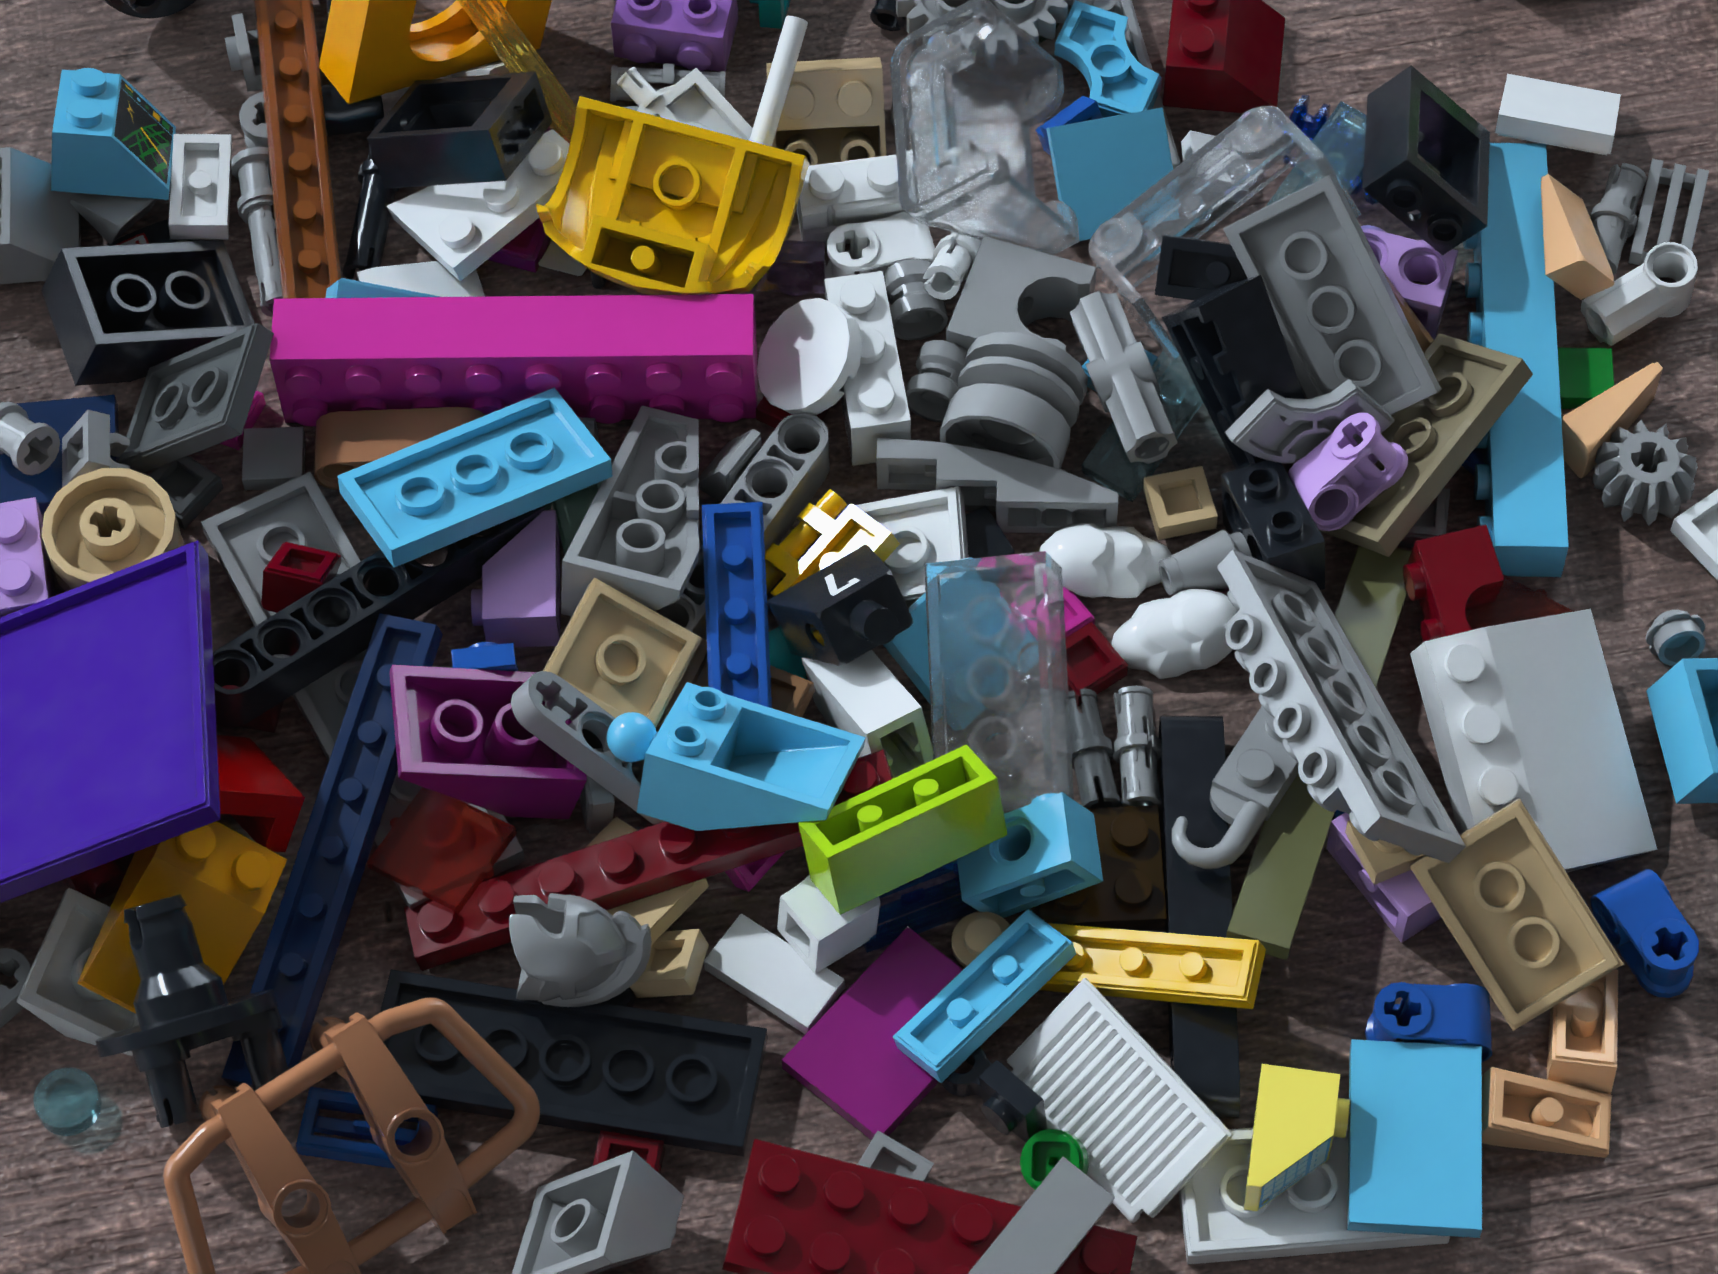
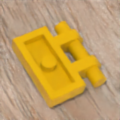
[765,489,900,628]

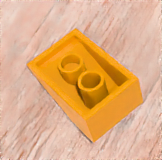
[77,821,288,1014]

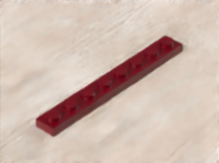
[404,750,893,971]

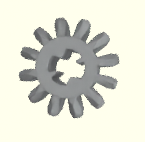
[1593,420,1698,526]

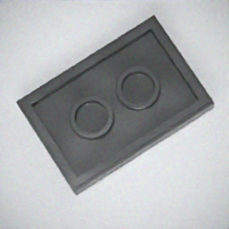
[118,323,274,473]

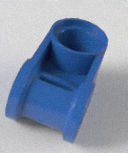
[1590,869,1699,998]
[1365,982,1492,1062]

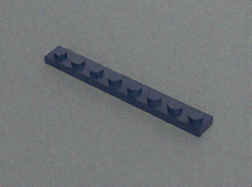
[221,613,443,1089]

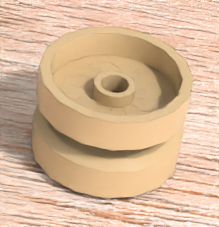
[41,468,185,593]

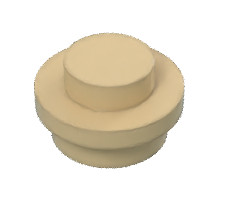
[952,912,1010,968]

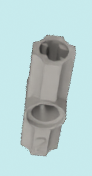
[1070,291,1178,464]

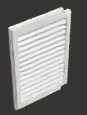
[1007,978,1234,1223]

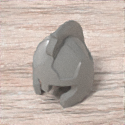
[509,893,652,1007]

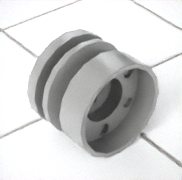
[940,332,1088,469]

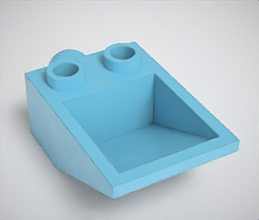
[607,682,866,831]

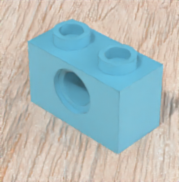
[957,792,1103,918]

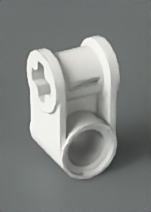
[825,211,935,279]

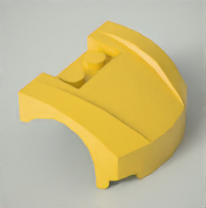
[536,96,809,295]

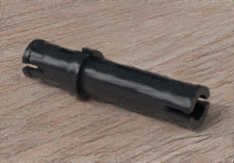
[342,118,399,281]

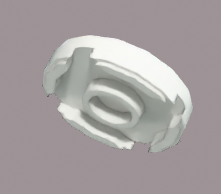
[757,298,863,415]

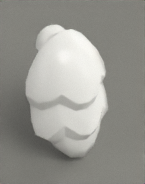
[1036,522,1172,598]
[1111,589,1238,679]

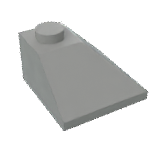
[512,1151,684,1274]

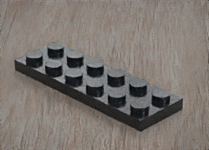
[380,969,768,1157]

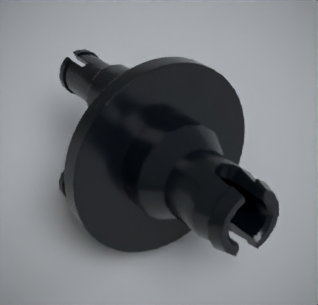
[95,894,289,1128]

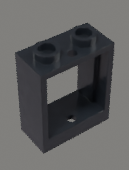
[1362,65,1490,255]
[367,71,553,189]

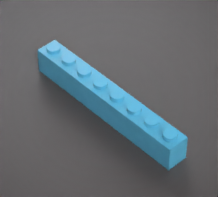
[1463,143,1569,577]

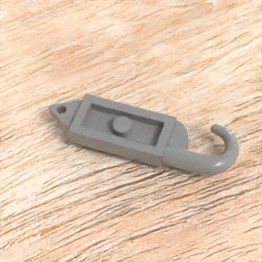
[1171,706,1299,869]

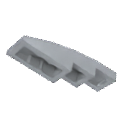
[876,438,1118,533]

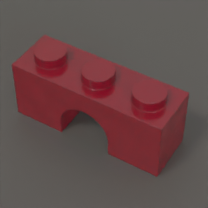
[1403,524,1504,642]

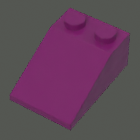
[389,665,587,819]

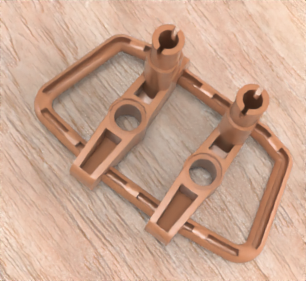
[163,998,540,1274]

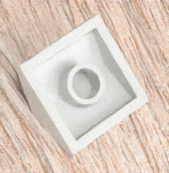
[16,888,139,1056]

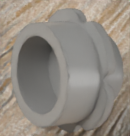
[1646,610,1706,666]

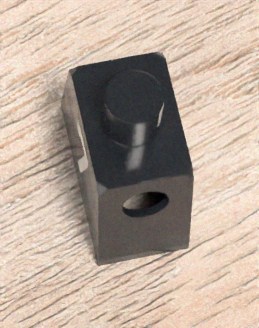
[767,544,913,666]

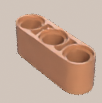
[314,407,485,490]

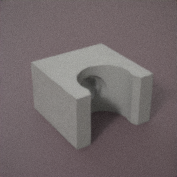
[946,236,1096,351]

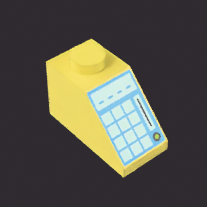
[1243,1064,1350,1211]

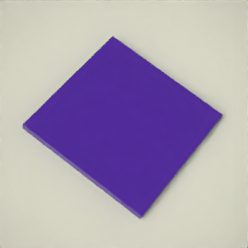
[0,541,221,903]

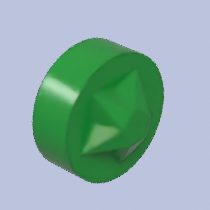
[1020,1129,1089,1190]

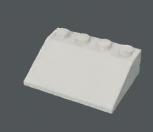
[1410,609,1657,872]

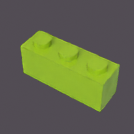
[798,744,1008,915]

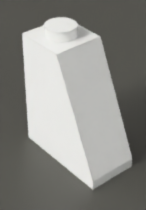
[802,650,936,778]

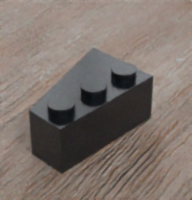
[1162,275,1305,469]

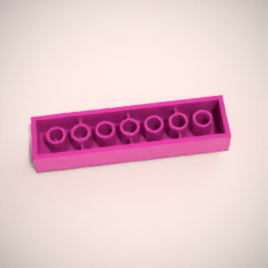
[269,294,758,426]

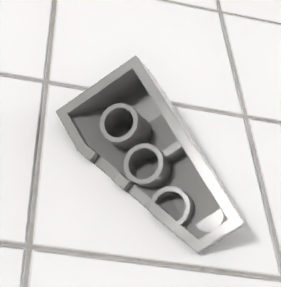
[561,406,699,617]

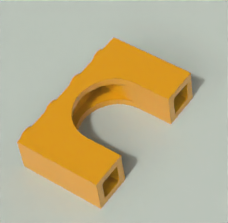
[319,0,552,104]

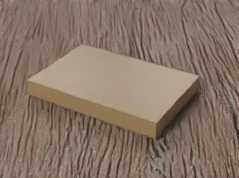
[1410,798,1624,1031]

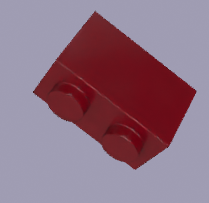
[1163,0,1285,116]

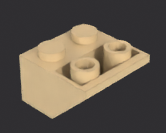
[766,57,886,166]

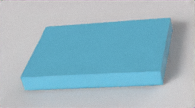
[1347,1039,1482,1238]

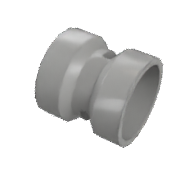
[883,259,948,340]
[905,340,968,423]

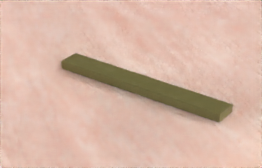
[1226,546,1412,960]

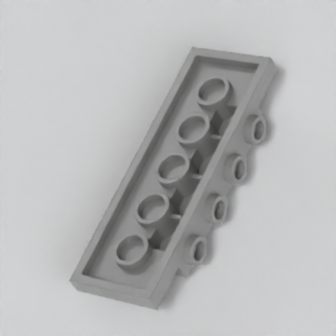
[1217,549,1466,863]

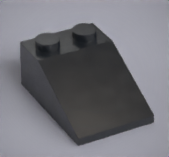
[41,240,255,386]

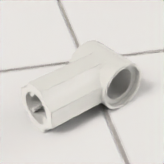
[1581,242,1698,346]

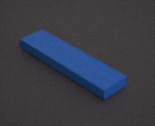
[702,502,772,708]

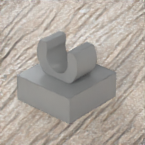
[62,410,130,488]

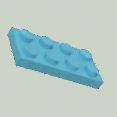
[337,387,613,568]

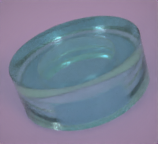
[33,1068,102,1136]

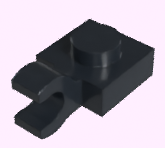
[942,1047,1047,1143]

